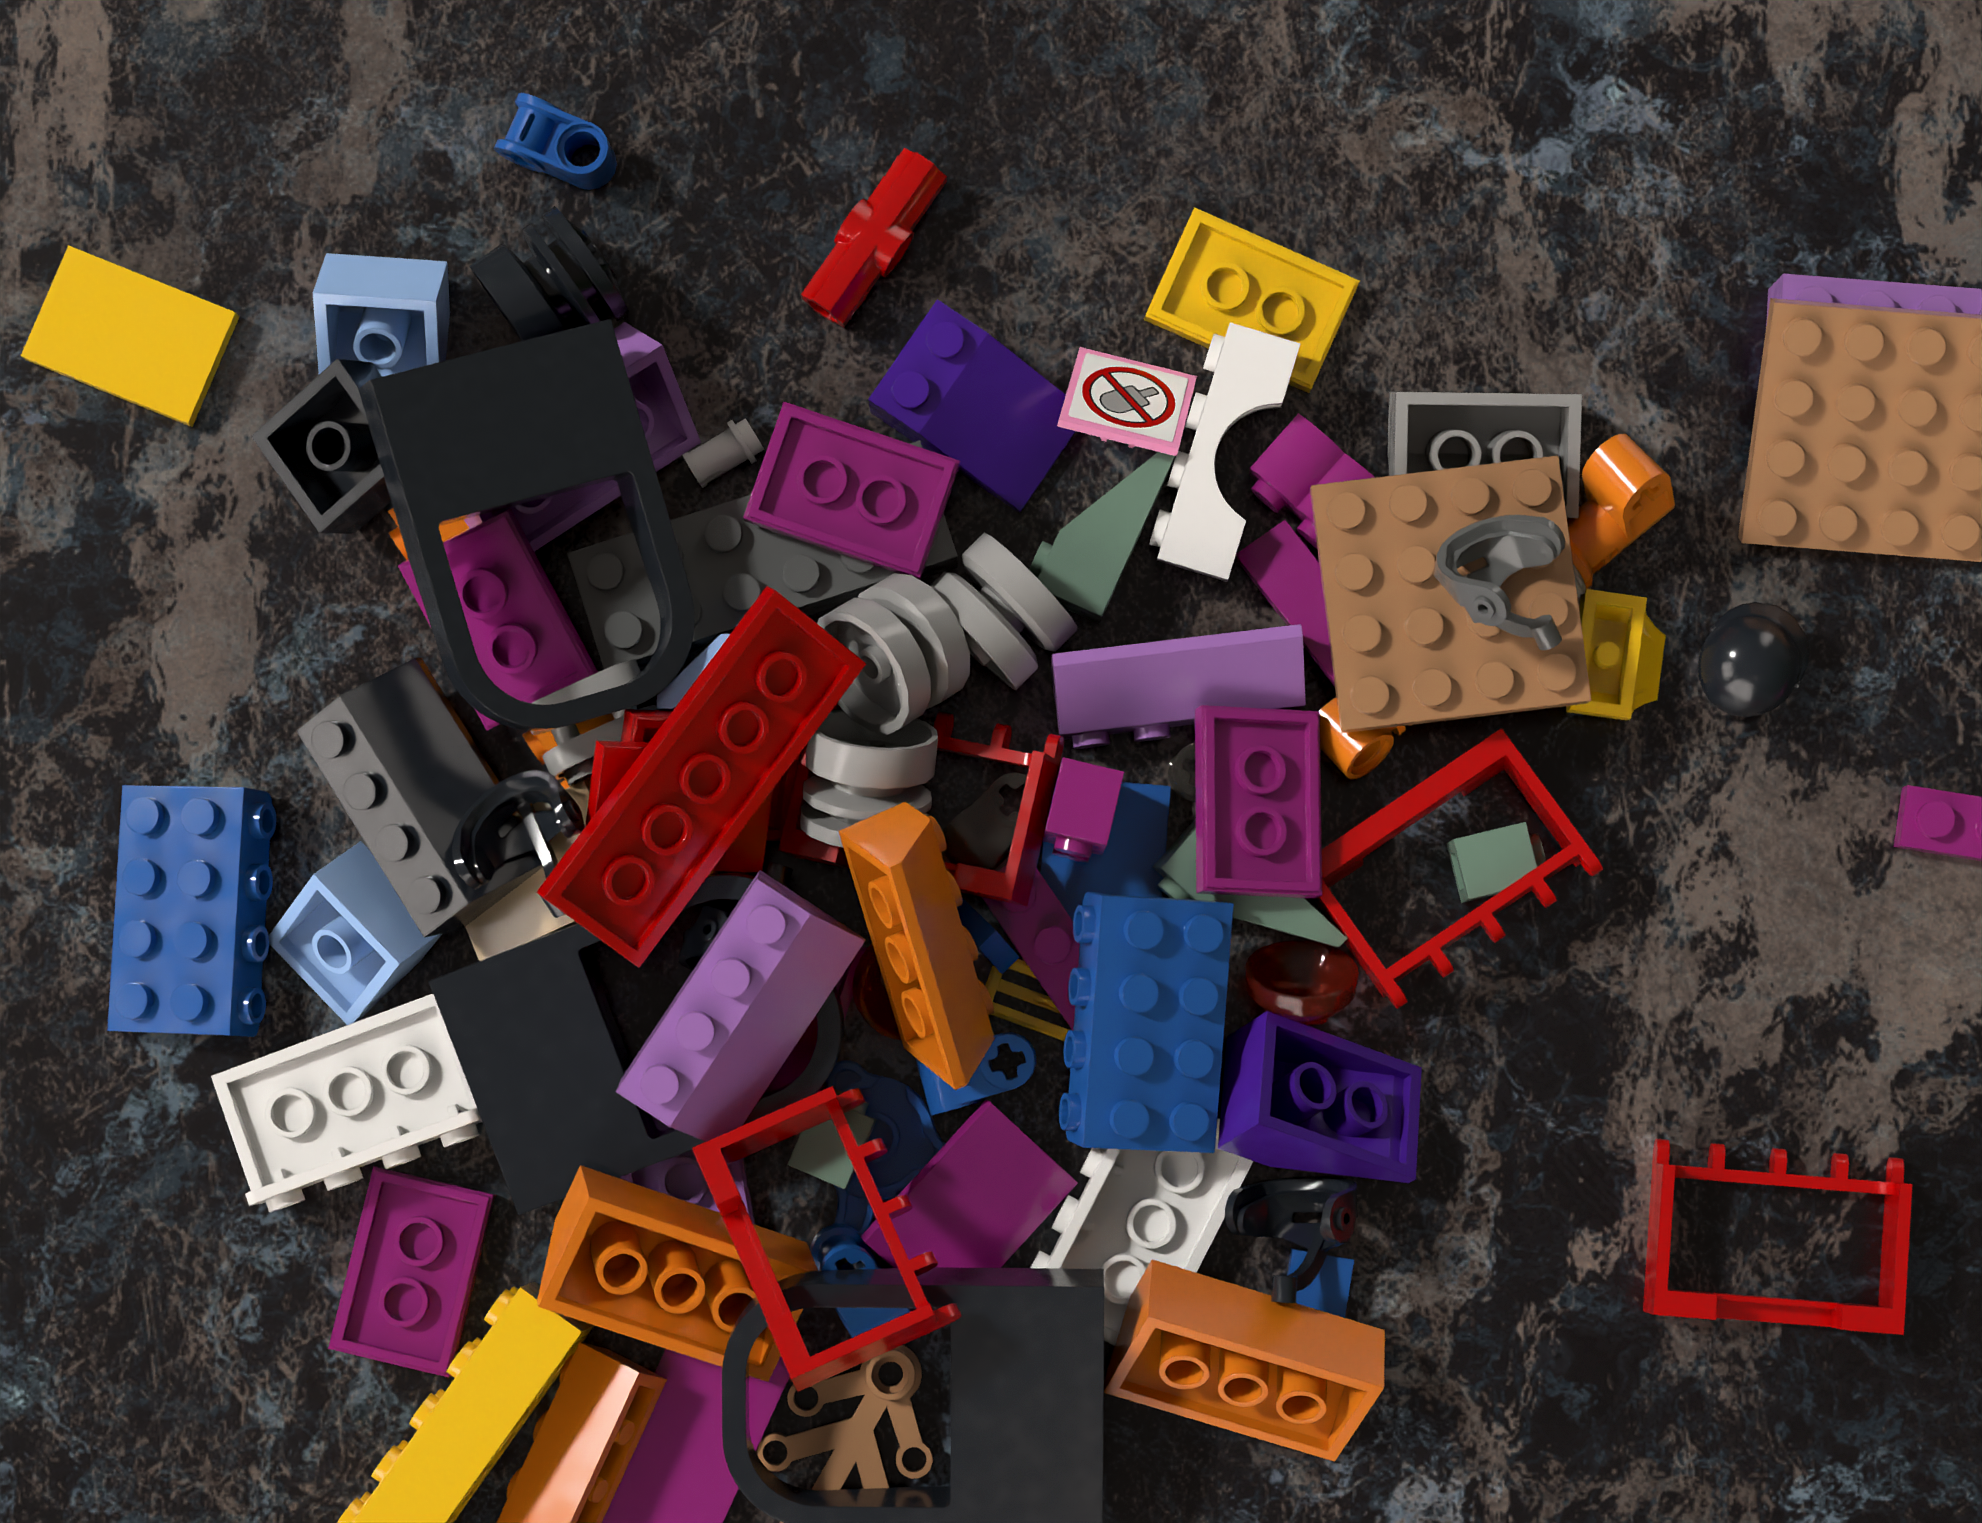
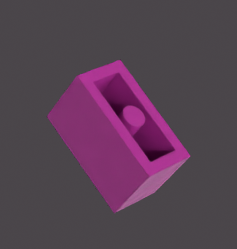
[1043,757,1124,862]

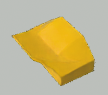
[1566,589,1666,720]

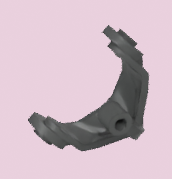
[1434,515,1566,650]

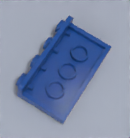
[107,785,276,1037]
[1059,892,1234,1153]

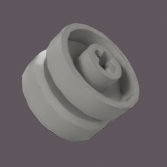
[930,533,1078,690]
[817,573,970,734]

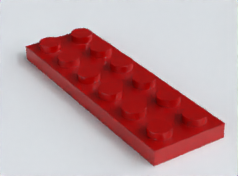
[536,586,866,968]

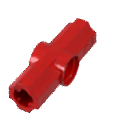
[801,148,947,328]

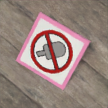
[1057,347,1197,456]

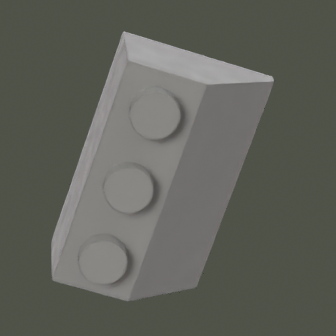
[1388,392,1582,518]

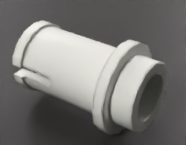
[683,418,764,488]

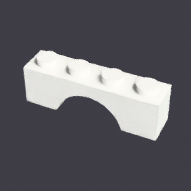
[1149,322,1300,582]

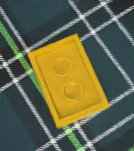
[1144,207,1360,393]
[21,245,240,427]

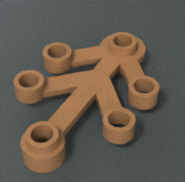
[756,1345,933,1523]

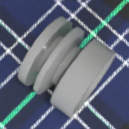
[800,709,938,847]

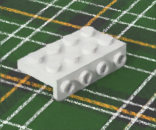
[211,994,482,1212]
[1031,1118,1253,1346]

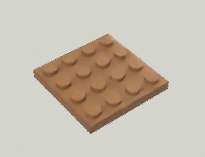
[1738,298,1982,562]
[1310,455,1591,733]

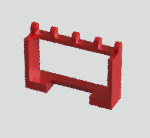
[778,704,1064,907]
[1313,728,1603,1009]
[692,1086,962,1392]
[1643,1139,1912,1335]

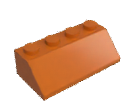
[838,802,995,1090]
[537,1165,818,1382]
[1104,1259,1385,1462]

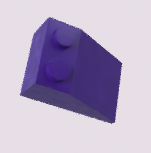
[868,299,1076,513]
[1218,1011,1422,1183]

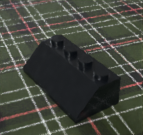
[297,658,543,938]

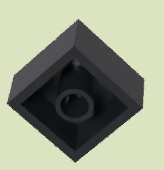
[251,359,391,534]

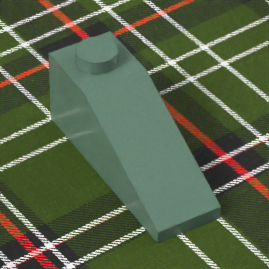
[1029,452,1176,624]
[1152,819,1347,947]

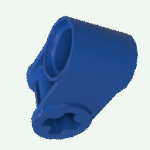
[494,93,617,190]
[914,1032,1037,1115]
[810,1224,911,1338]

